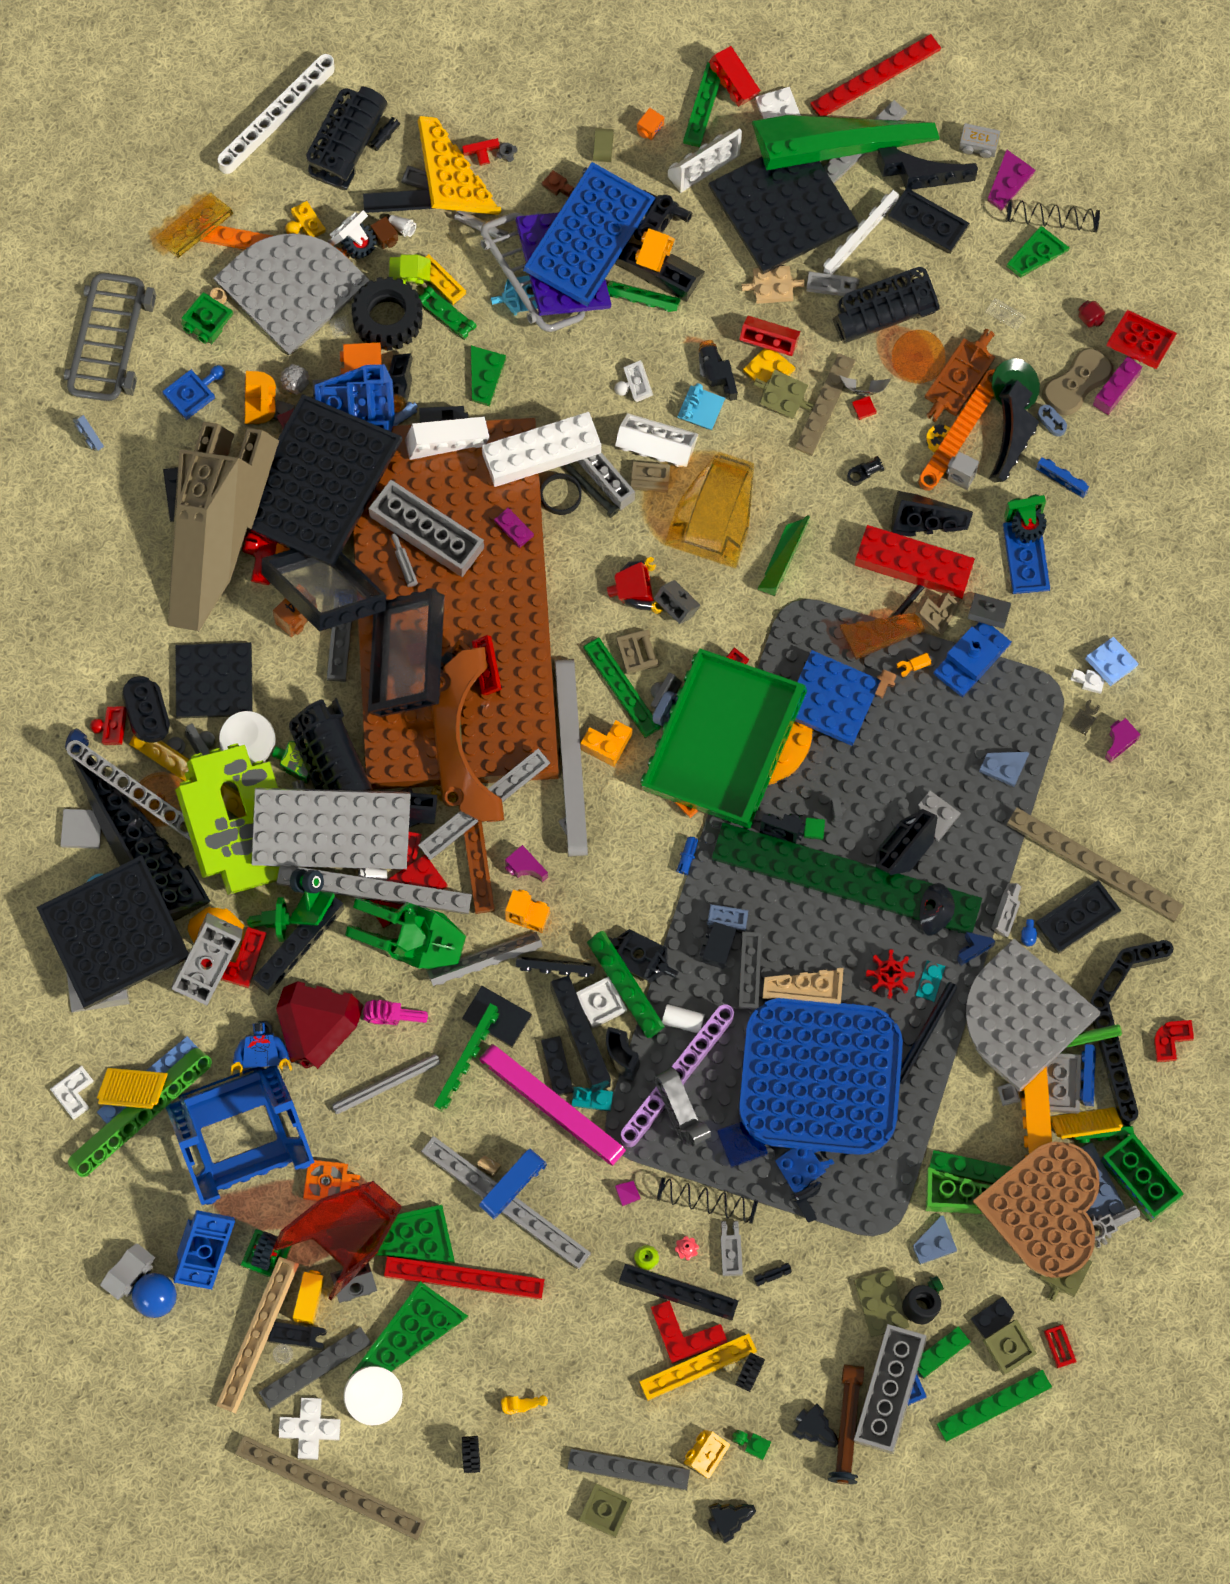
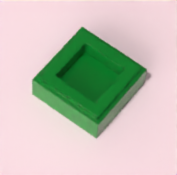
[804,818,825,840]

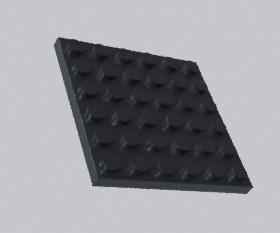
[708,156,859,274]
[37,855,189,1010]

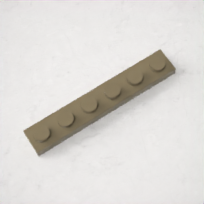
[795,353,856,456]

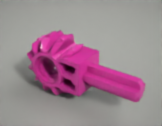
[363,1000,428,1025]

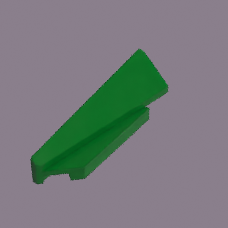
[758,515,810,596]

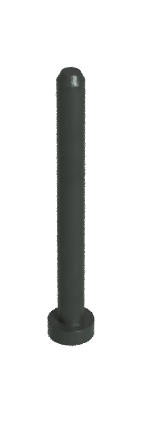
[562,464,619,518]

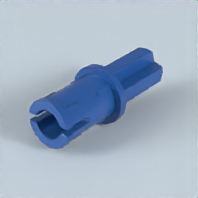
[676,836,698,875]

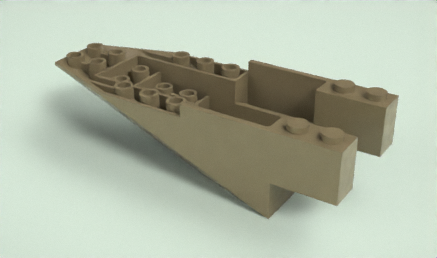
[168,422,279,631]

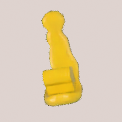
[501,1395,548,1415]

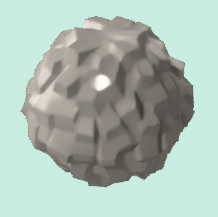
[280,364,309,394]

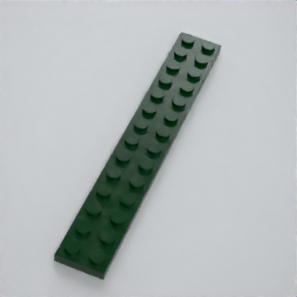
[712,823,983,934]

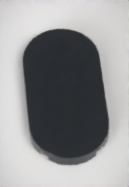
[122,676,170,743]

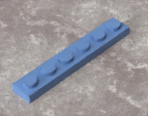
[97,1036,198,1124]

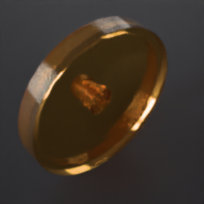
[892,330,946,384]
[133,772,183,827]

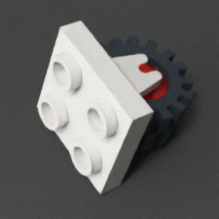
[327,210,377,259]

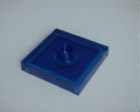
[717,1122,768,1168]

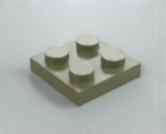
[982,1319,1037,1375]
[579,1483,632,1538]

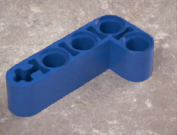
[479,1148,547,1219]

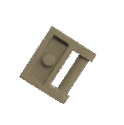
[616,630,660,674]

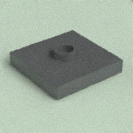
[968,593,1011,629]

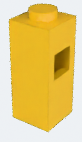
[293,1270,324,1325]

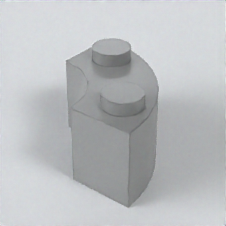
[100,1243,155,1300]

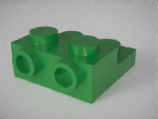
[181,292,233,345]

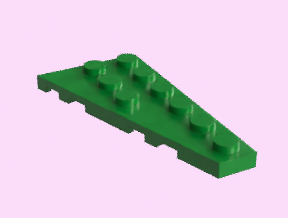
[326,1205,455,1263]
[349,1281,469,1378]

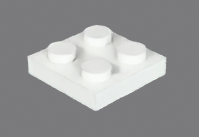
[755,87,801,119]
[576,977,627,1029]

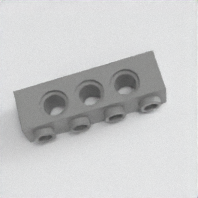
[578,453,635,511]

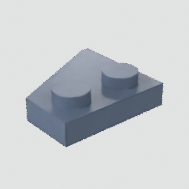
[72,415,104,451]
[979,752,1029,787]
[913,1215,957,1265]

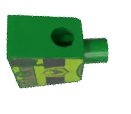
[272,741,313,784]

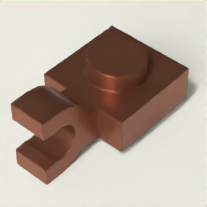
[542,170,574,198]

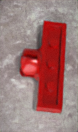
[242,531,277,585]

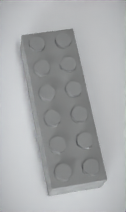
[369,480,484,577]
[854,1324,927,1455]

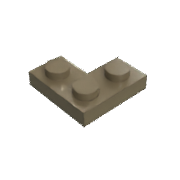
[915,593,959,635]

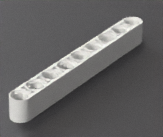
[218,54,335,174]

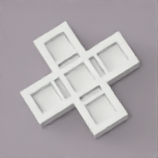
[279,1398,341,1460]

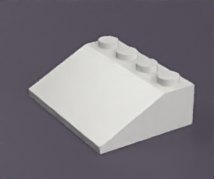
[668,129,742,193]

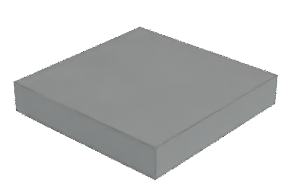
[61,809,101,849]

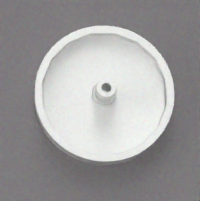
[219,711,275,765]
[344,1366,403,1425]

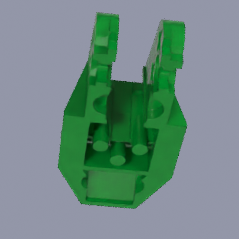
[345,898,467,969]

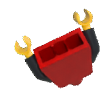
[607,557,663,614]

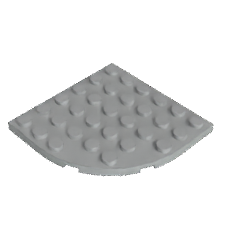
[214,234,370,356]
[966,939,1100,1092]

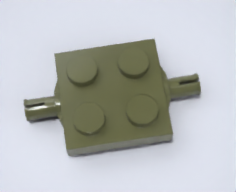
[753,370,814,419]
[1039,1260,1092,1302]

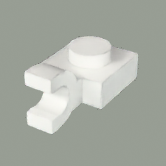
[1071,669,1104,694]

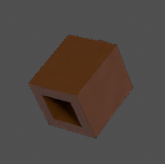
[370,216,398,249]

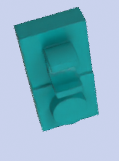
[572,1087,613,1111]

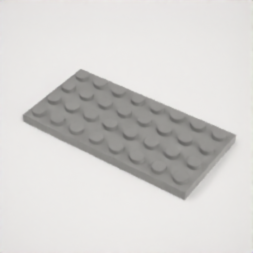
[251,788,411,869]

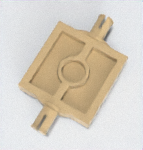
[741,266,805,304]

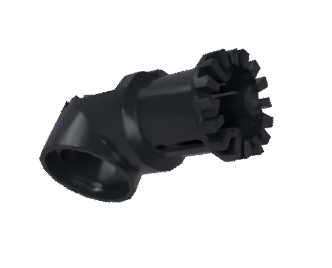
[847,456,884,486]

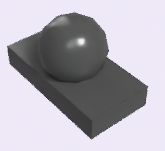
[650,673,682,710]
[184,723,215,756]

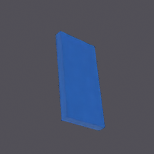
[1003,522,1050,594]

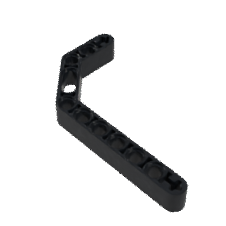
[1090,940,1174,1125]

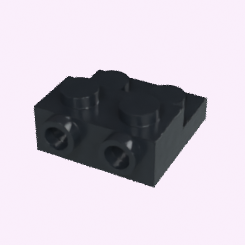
[759,814,806,844]

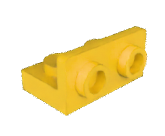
[683,1430,730,1479]

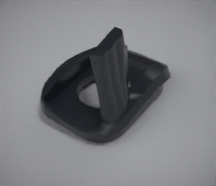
[791,1181,822,1223]

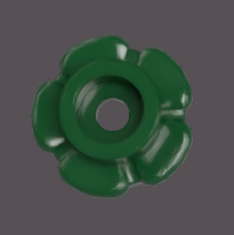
[927,1275,944,1294]

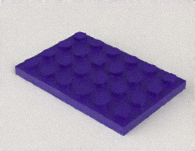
[515,212,612,316]

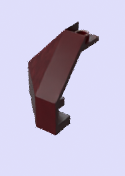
[276,981,364,1069]

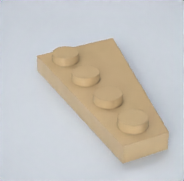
[763,968,844,1004]

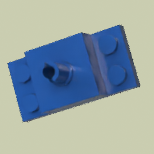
[933,622,1012,698]
[173,1210,235,1290]

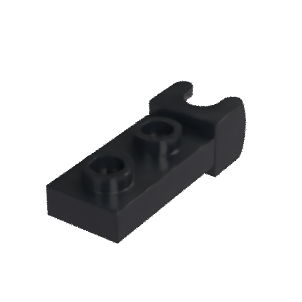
[269,1322,327,1351]

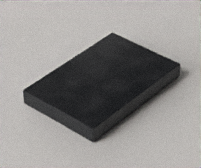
[462,986,532,1048]

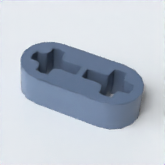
[1037,405,1067,437]
[653,691,678,726]

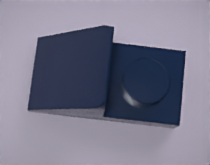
[957,932,995,966]

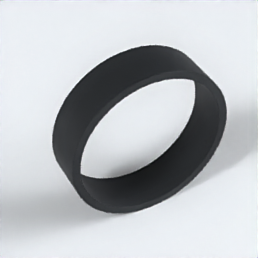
[540,473,582,515]

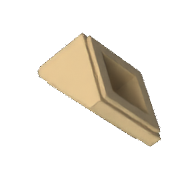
[477,1156,501,1177]

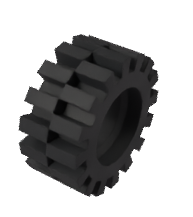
[735,1352,765,1392]
[462,1436,480,1473]

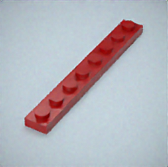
[810,34,941,117]
[384,1256,545,1300]

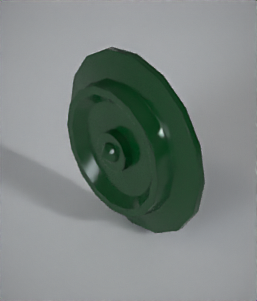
[991,358,1040,410]

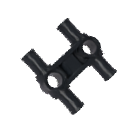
[633,190,693,247]

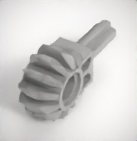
[1090,1206,1140,1248]

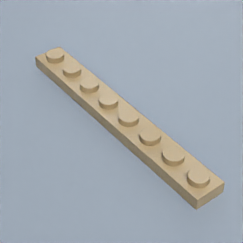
[216,1257,299,1414]

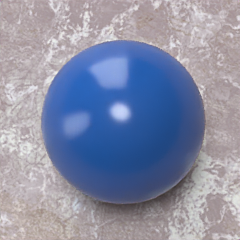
[132,1273,177,1318]

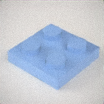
[1085,637,1139,686]

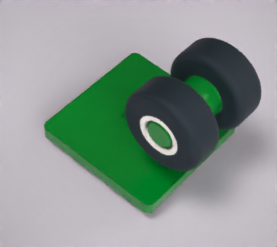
[289,869,335,926]

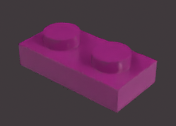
[494,508,534,548]

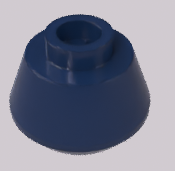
[65,728,89,753]

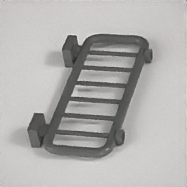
[64,273,157,401]

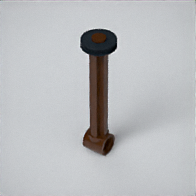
[828,1364,864,1484]

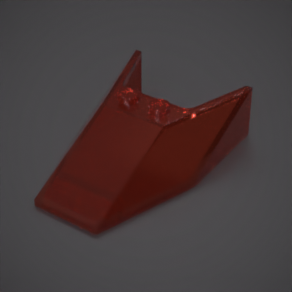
[274,1181,402,1300]

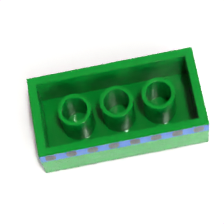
[1101,1133,1184,1222]

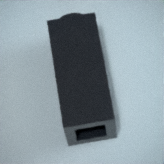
[419,406,468,423]

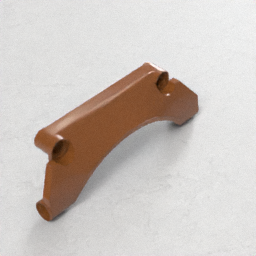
[431,647,504,822]

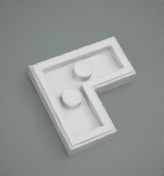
[50,1066,94,1120]

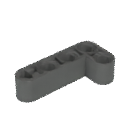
[654,1067,711,1146]

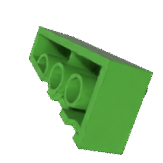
[925,1167,990,1214]

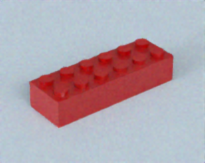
[855,525,975,599]

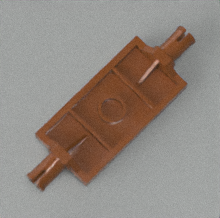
[925,329,995,422]

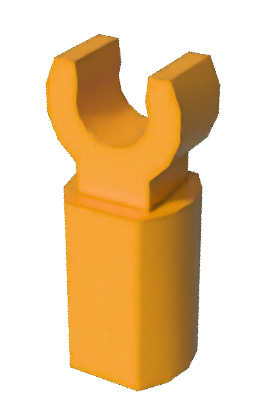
[896,652,931,677]

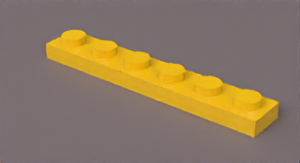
[639,1333,757,1401]

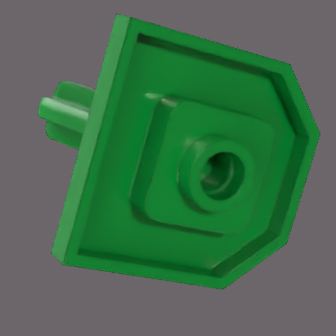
[247,897,290,942]

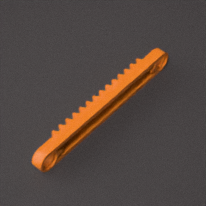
[918,369,995,490]

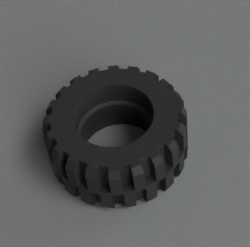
[351,276,423,351]

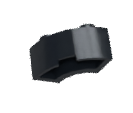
[606,1027,640,1081]

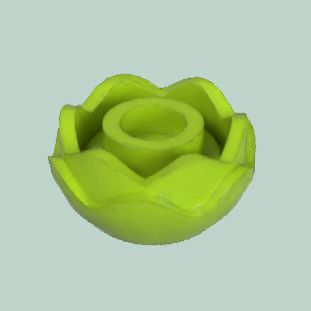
[634,1245,659,1270]

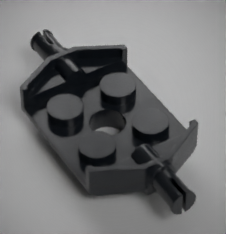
[608,929,679,983]

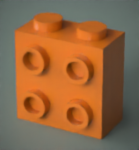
[340,343,382,375]

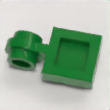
[732,1430,771,1461]

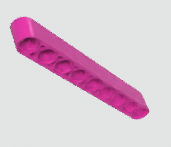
[479,1044,626,1166]

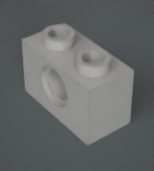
[946,452,979,490]

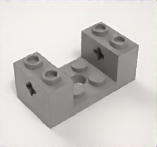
[172,913,243,1005]

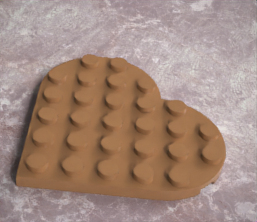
[973,1142,1100,1278]

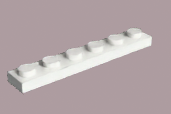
[823,190,899,275]

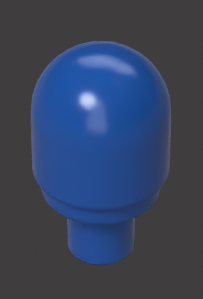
[1021,919,1037,947]

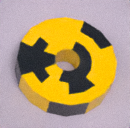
[926,424,950,452]

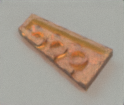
[840,612,925,660]

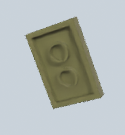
[854,1269,909,1337]

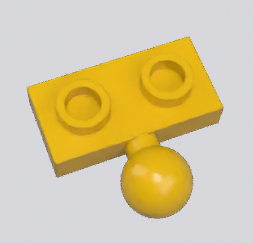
[285,201,326,238]

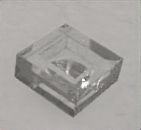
[329,316,351,339]

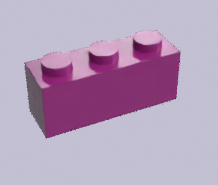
[1093,356,1143,415]

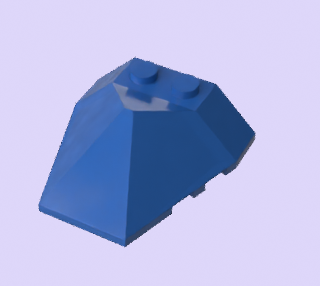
[315,364,395,432]

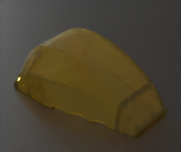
[665,452,754,569]

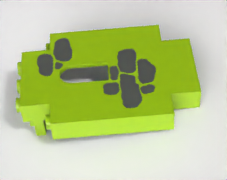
[175,743,280,895]

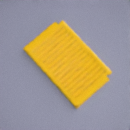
[97,1068,168,1109]
[1050,1107,1123,1139]

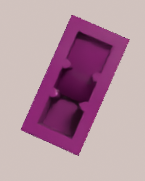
[1105,718,1141,762]
[505,845,548,882]

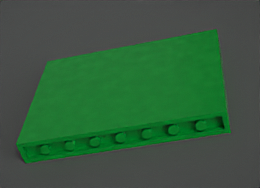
[640,648,807,829]

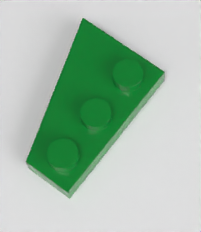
[1006,226,1070,278]
[471,345,506,406]

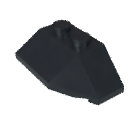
[876,809,938,875]

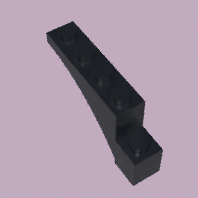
[876,146,978,190]
[989,380,1039,483]

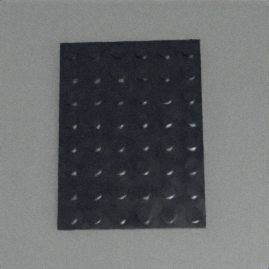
[246,394,402,567]

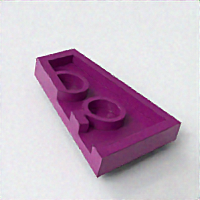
[988,150,1036,210]

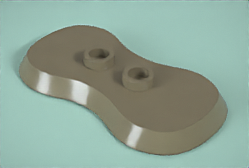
[1042,348,1114,416]

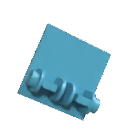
[677,383,725,430]

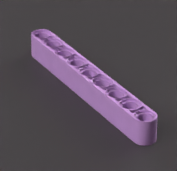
[621,1005,734,1147]

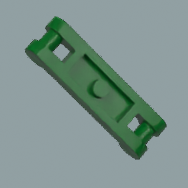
[419,286,477,340]

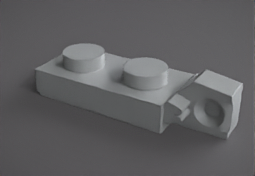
[991,883,1021,937]

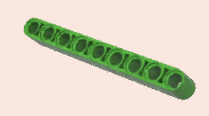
[68,1048,212,1177]

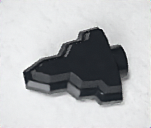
[792,1403,838,1448]
[707,1503,756,1544]

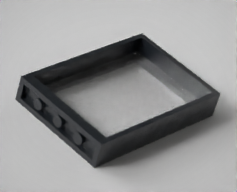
[261,549,386,632]
[368,588,445,717]

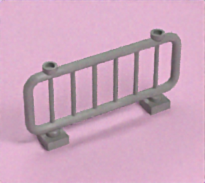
[481,212,585,332]

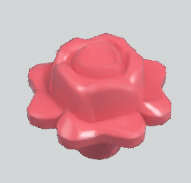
[675,1236,699,1260]

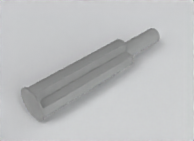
[391,533,418,587]

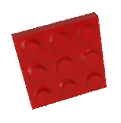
[1106,310,1177,369]

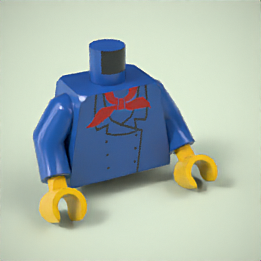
[231,1022,292,1076]

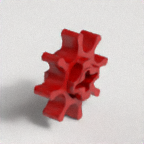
[866,949,915,999]

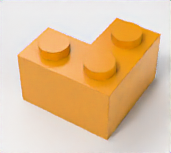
[635,228,675,272]
[580,720,632,767]
[505,889,550,933]

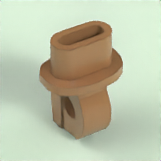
[875,670,896,699]

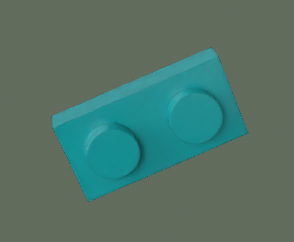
[916,960,945,1002]

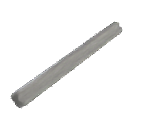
[332,1054,440,1114]

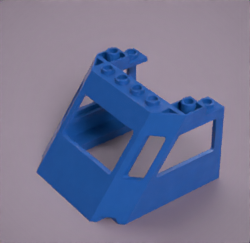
[166,1066,315,1205]

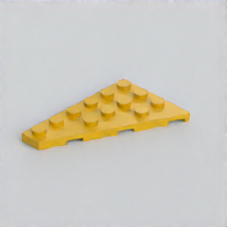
[418,116,502,215]

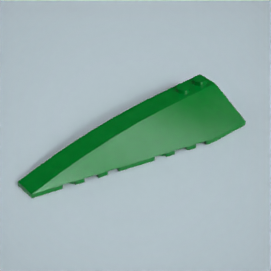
[752,115,940,170]

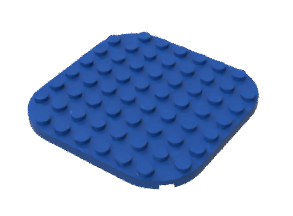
[739,998,903,1155]

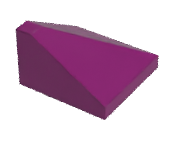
[615,1181,641,1206]

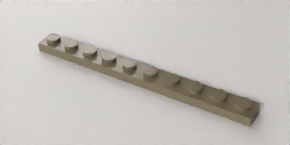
[1007,808,1184,922]
[235,1436,426,1541]

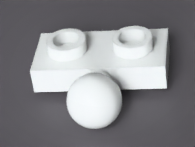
[614,361,653,402]

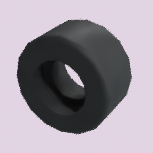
[902,1285,941,1325]

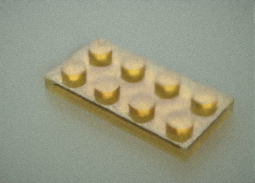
[155,192,234,258]

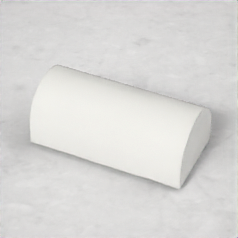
[662,1004,705,1033]

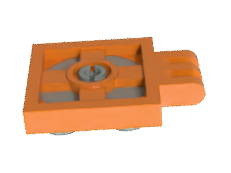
[303,1160,360,1204]

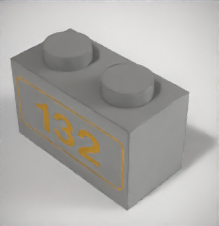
[959,123,1000,158]

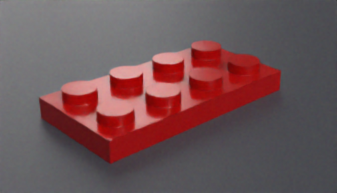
[362,854,448,929]

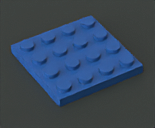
[795,650,881,746]

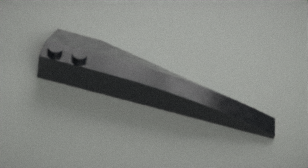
[72,756,211,921]

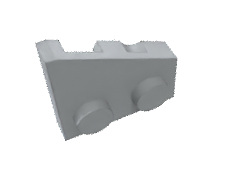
[918,791,961,843]

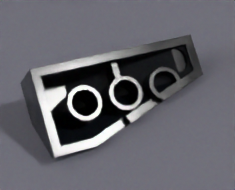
[891,491,973,537]

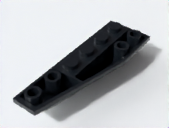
[615,242,705,302]

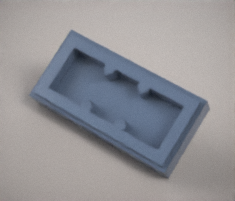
[707,904,749,931]

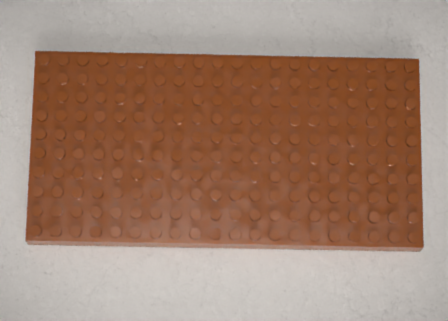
[354,418,559,790]

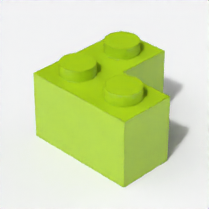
[389,255,431,285]

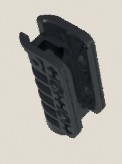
[306,86,388,190]
[833,267,940,344]
[289,698,374,791]

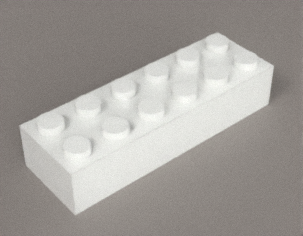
[482,412,601,487]

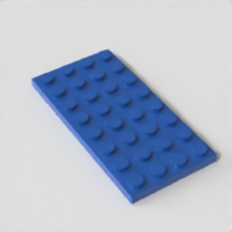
[523,162,656,307]

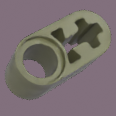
[593,128,614,162]

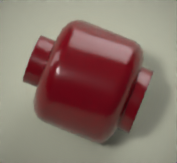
[1078,300,1106,328]

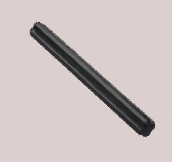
[900,982,957,1084]

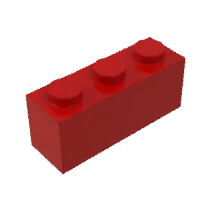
[709,46,761,107]
[739,315,801,356]

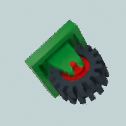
[1004,494,1047,543]
[241,1229,293,1278]

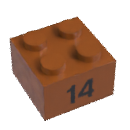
[273,585,317,637]

